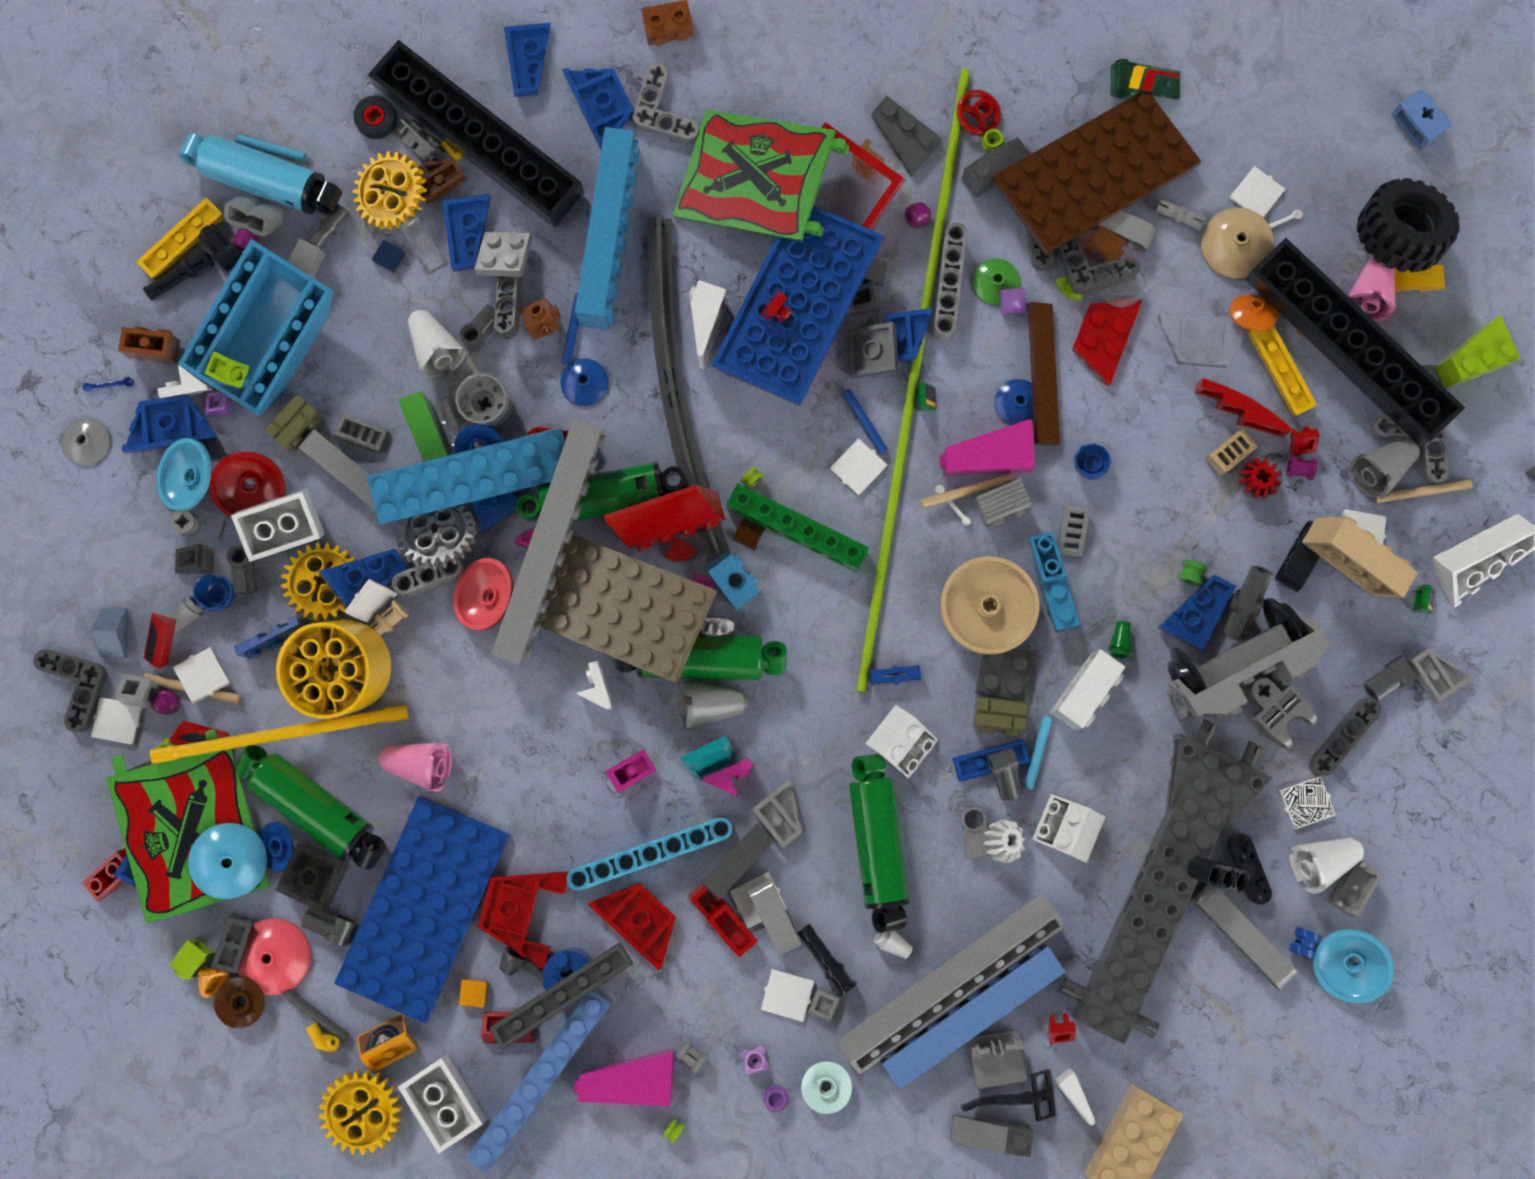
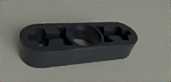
[1227,834,1272,905]

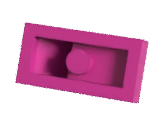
[605,749,656,793]
[703,759,753,796]

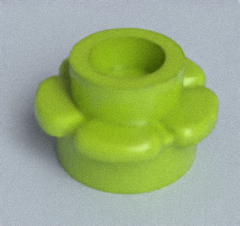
[981,129,1004,151]

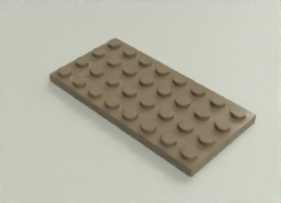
[537,534,717,684]

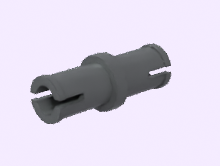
[308,204,350,248]

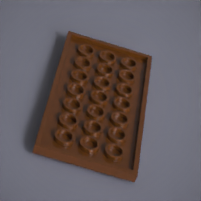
[991,90,1201,255]

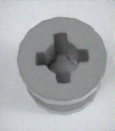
[170,510,201,537]

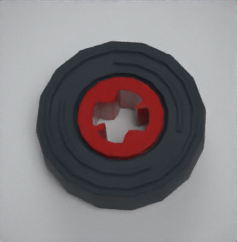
[353,95,397,139]

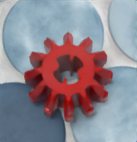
[1239,458,1282,499]

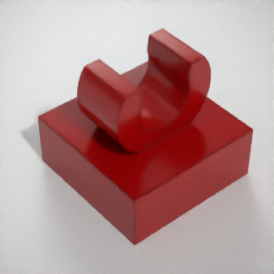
[760,291,792,322]
[1289,426,1320,456]
[1047,1013,1076,1044]

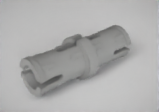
[1155,198,1206,231]

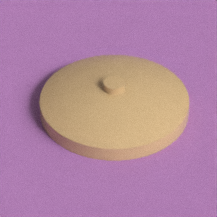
[940,556,1040,655]

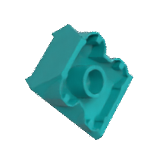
[681,736,735,780]

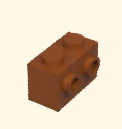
[641,0,694,46]
[118,326,180,364]

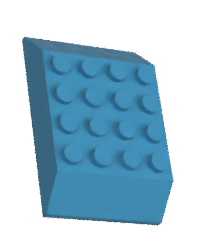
[178,239,333,415]

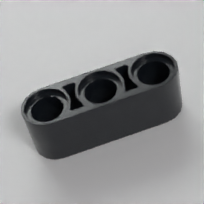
[1275,520,1320,592]
[1187,856,1249,892]

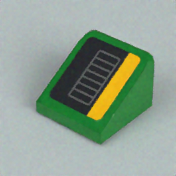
[917,382,937,411]
[1413,584,1435,614]

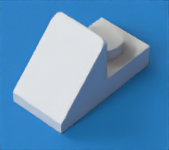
[157,365,215,398]
[576,661,614,711]

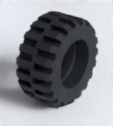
[1357,178,1460,273]

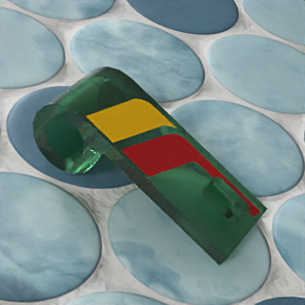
[1110,59,1180,100]

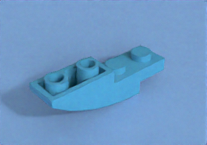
[1029,532,1081,633]

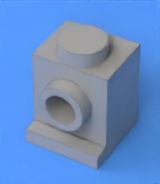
[115,675,162,711]

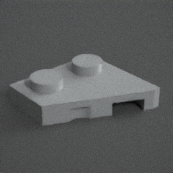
[1408,648,1474,703]

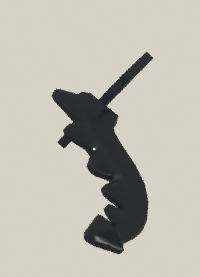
[961,1069,1056,1121]

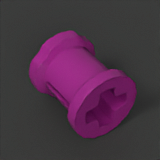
[1286,456,1317,480]

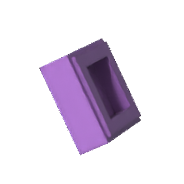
[999,287,1026,315]
[205,390,232,417]

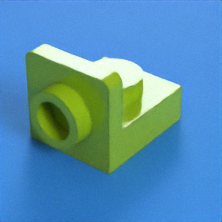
[204,351,249,388]

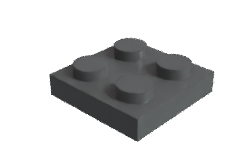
[847,322,898,378]
[975,650,1034,702]

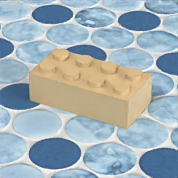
[1302,516,1418,598]
[1084,1083,1184,1179]

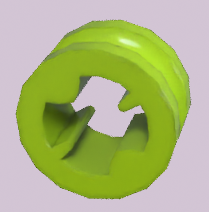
[740,466,764,489]
[662,1117,685,1144]

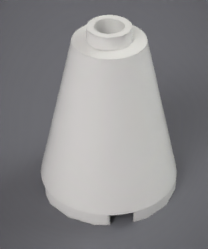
[407,310,465,378]
[1289,838,1364,894]

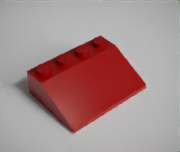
[604,485,726,552]

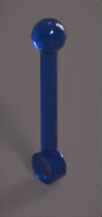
[82,377,134,392]

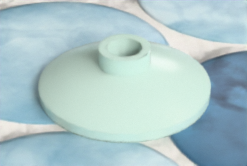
[801,1061,852,1114]

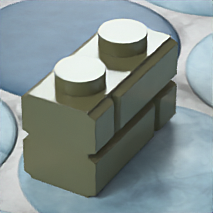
[264,394,323,452]
[973,696,1028,737]

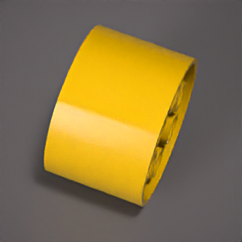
[276,619,391,719]

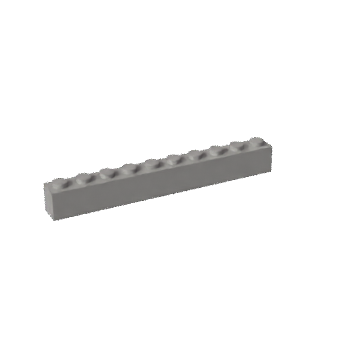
[491,418,607,665]
[837,894,1065,1075]

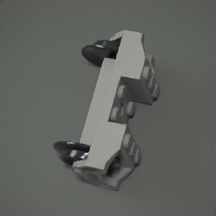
[1167,598,1332,720]

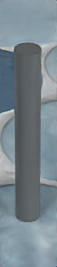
[283,989,349,1042]

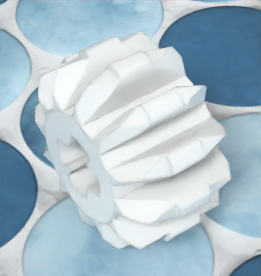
[983,820,1026,863]

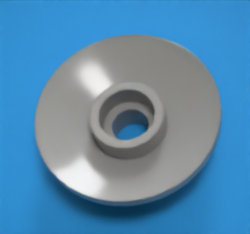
[62,418,111,466]

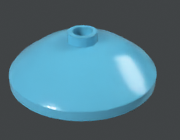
[157,438,212,511]
[188,823,267,899]
[1313,929,1394,1003]

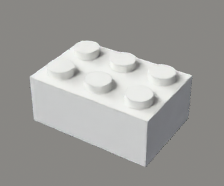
[231,488,325,562]
[1049,649,1125,730]
[398,1053,488,1154]

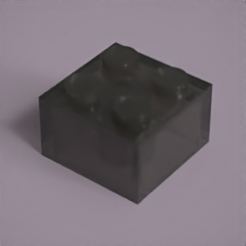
[275,843,350,911]

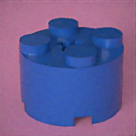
[543,948,593,990]

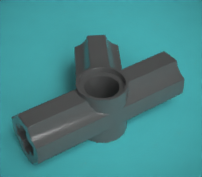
[1223,565,1273,641]

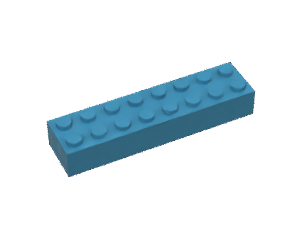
[575,127,641,330]
[366,427,565,525]

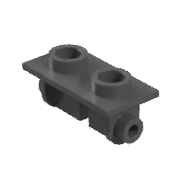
[397,119,446,162]

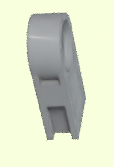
[961,807,992,859]

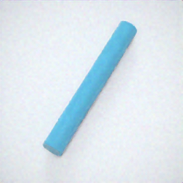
[236,134,307,162]
[1024,716,1053,790]

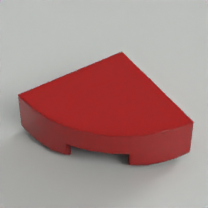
[664,537,698,562]

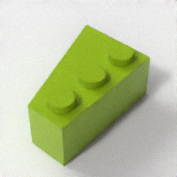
[1435,315,1521,389]

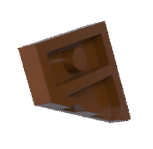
[417,158,468,205]

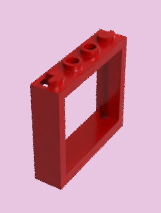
[821,122,906,230]

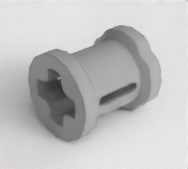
[675,1039,708,1074]

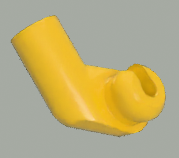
[305,1022,340,1052]

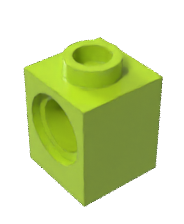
[169,938,216,980]

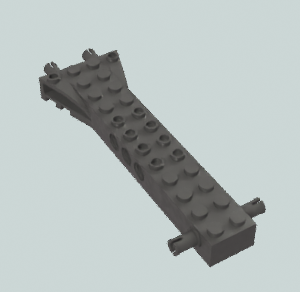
[1059,719,1272,1044]

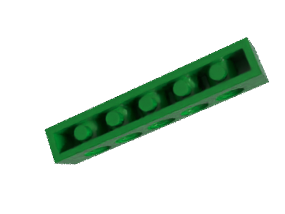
[726,483,870,573]

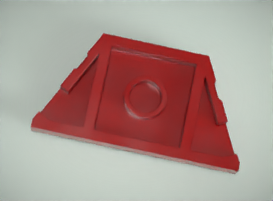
[1072,299,1142,386]
[588,882,676,971]

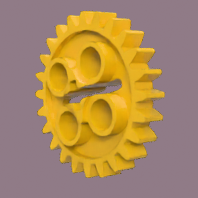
[352,151,427,230]
[281,542,356,622]
[318,1069,403,1155]

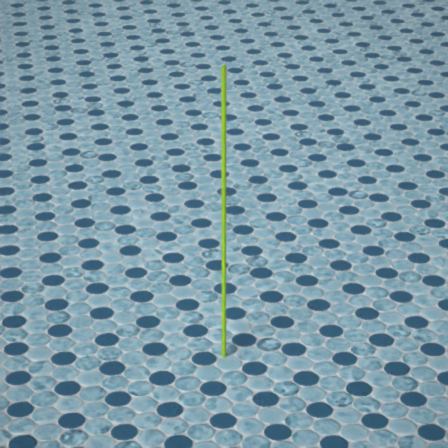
[856,68,970,693]

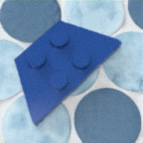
[562,68,634,150]
[122,394,218,454]

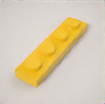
[136,197,224,281]
[1248,326,1317,417]

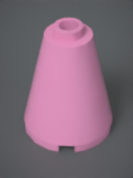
[1347,255,1396,321]
[379,742,452,792]

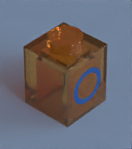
[1084,226,1125,264]

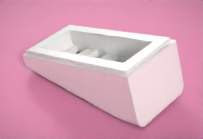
[1055,1068,1096,1126]

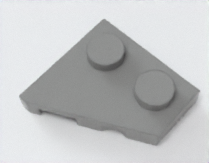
[752,779,802,848]

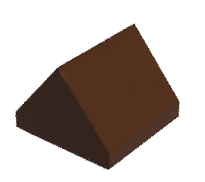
[733,518,765,551]

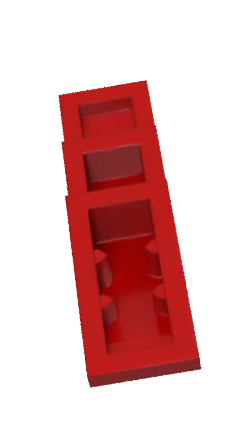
[1194,378,1291,438]

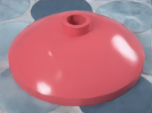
[453,558,514,631]
[237,918,311,995]

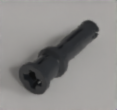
[143,247,215,301]
[797,924,857,997]

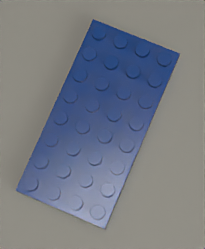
[711,206,884,406]
[334,796,511,1024]

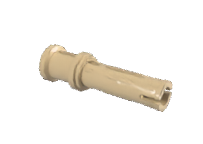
[340,599,409,657]

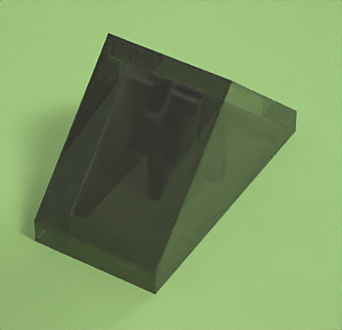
[175,544,214,574]

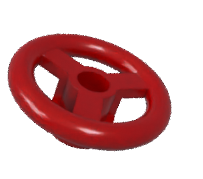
[957,90,1001,136]

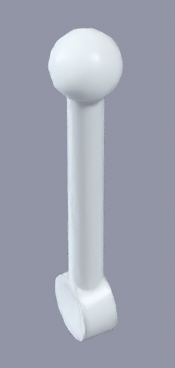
[1269,210,1303,228]
[935,485,971,526]

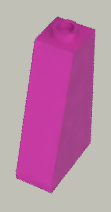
[940,420,1035,476]
[574,1049,674,1106]

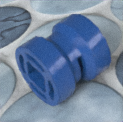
[1289,926,1322,960]

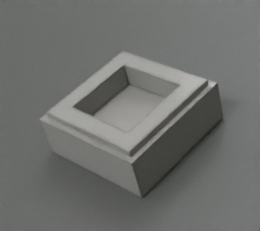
[808,987,841,1022]

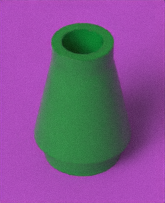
[1108,621,1133,659]

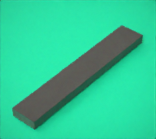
[489,942,634,1050]

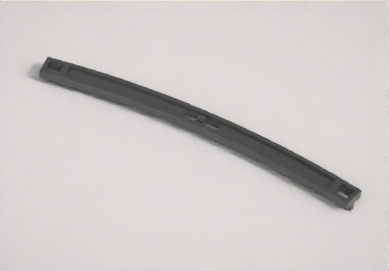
[648,215,731,562]

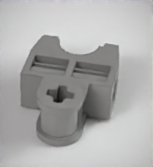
[1244,678,1318,750]

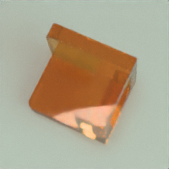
[851,138,885,180]

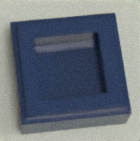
[371,240,406,273]

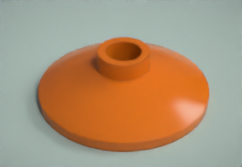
[1229,294,1278,331]

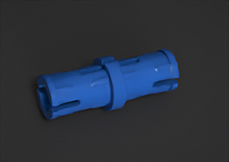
[870,665,921,685]

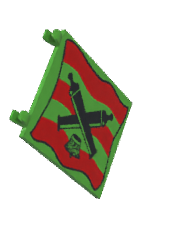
[673,110,849,242]
[106,729,270,924]

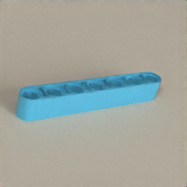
[567,817,733,891]

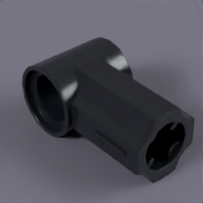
[198,223,242,273]

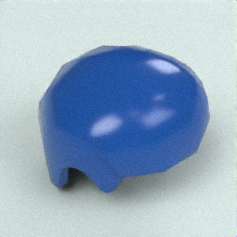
[1074,443,1112,480]
[193,574,235,612]

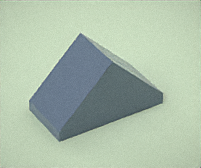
[91,608,128,658]

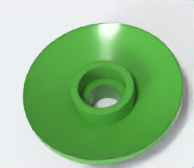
[972,259,1020,305]

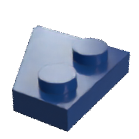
[886,308,933,362]

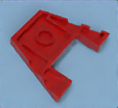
[478,871,569,969]

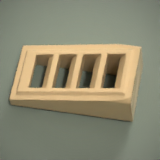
[1205,428,1258,477]

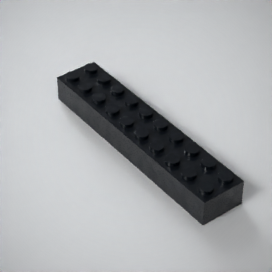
[368,39,585,228]
[1245,238,1465,447]

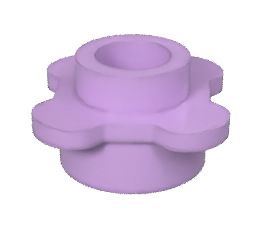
[741,1045,769,1075]

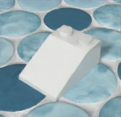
[688,280,728,369]

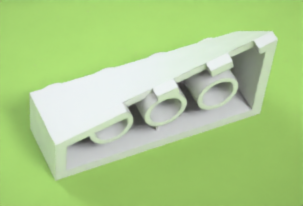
[1433,514,1535,608]

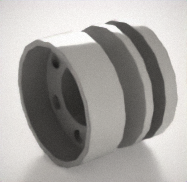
[455,374,513,431]

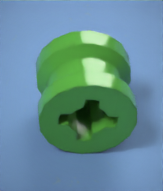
[1178,560,1208,587]

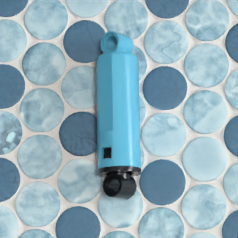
[178,133,342,215]

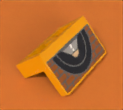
[357,1015,418,1073]

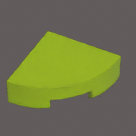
[1055,275,1083,301]

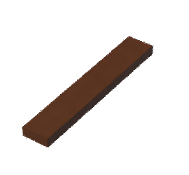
[1028,302,1060,446]

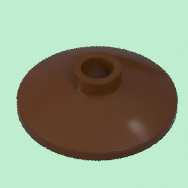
[214,977,265,1029]

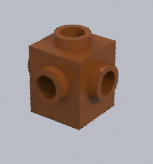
[520,298,561,340]

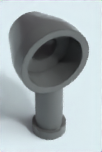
[499,946,544,981]

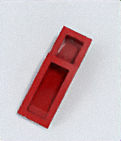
[688,884,758,958]

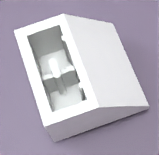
[865,705,938,779]
[1032,794,1105,863]

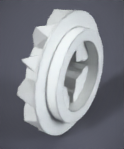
[700,617,734,636]

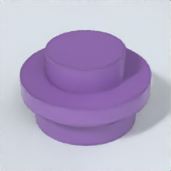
[763,1085,789,1112]

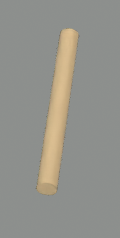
[920,473,1014,509]
[1373,479,1472,504]
[143,673,241,704]

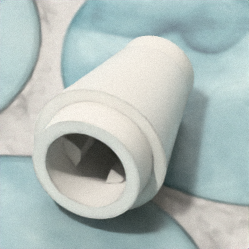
[874,931,913,959]

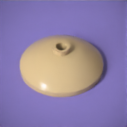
[1201,208,1274,279]

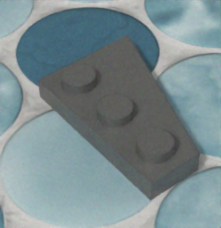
[871,95,942,177]

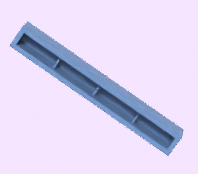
[880,944,1066,1090]
[466,988,613,1174]

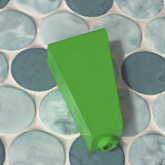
[398,391,450,461]

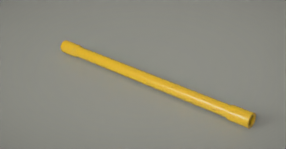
[150,705,408,764]

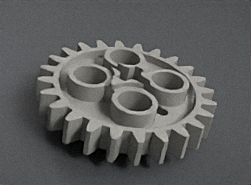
[396,505,477,570]

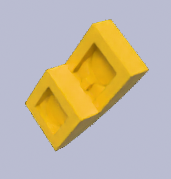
[1394,265,1445,292]

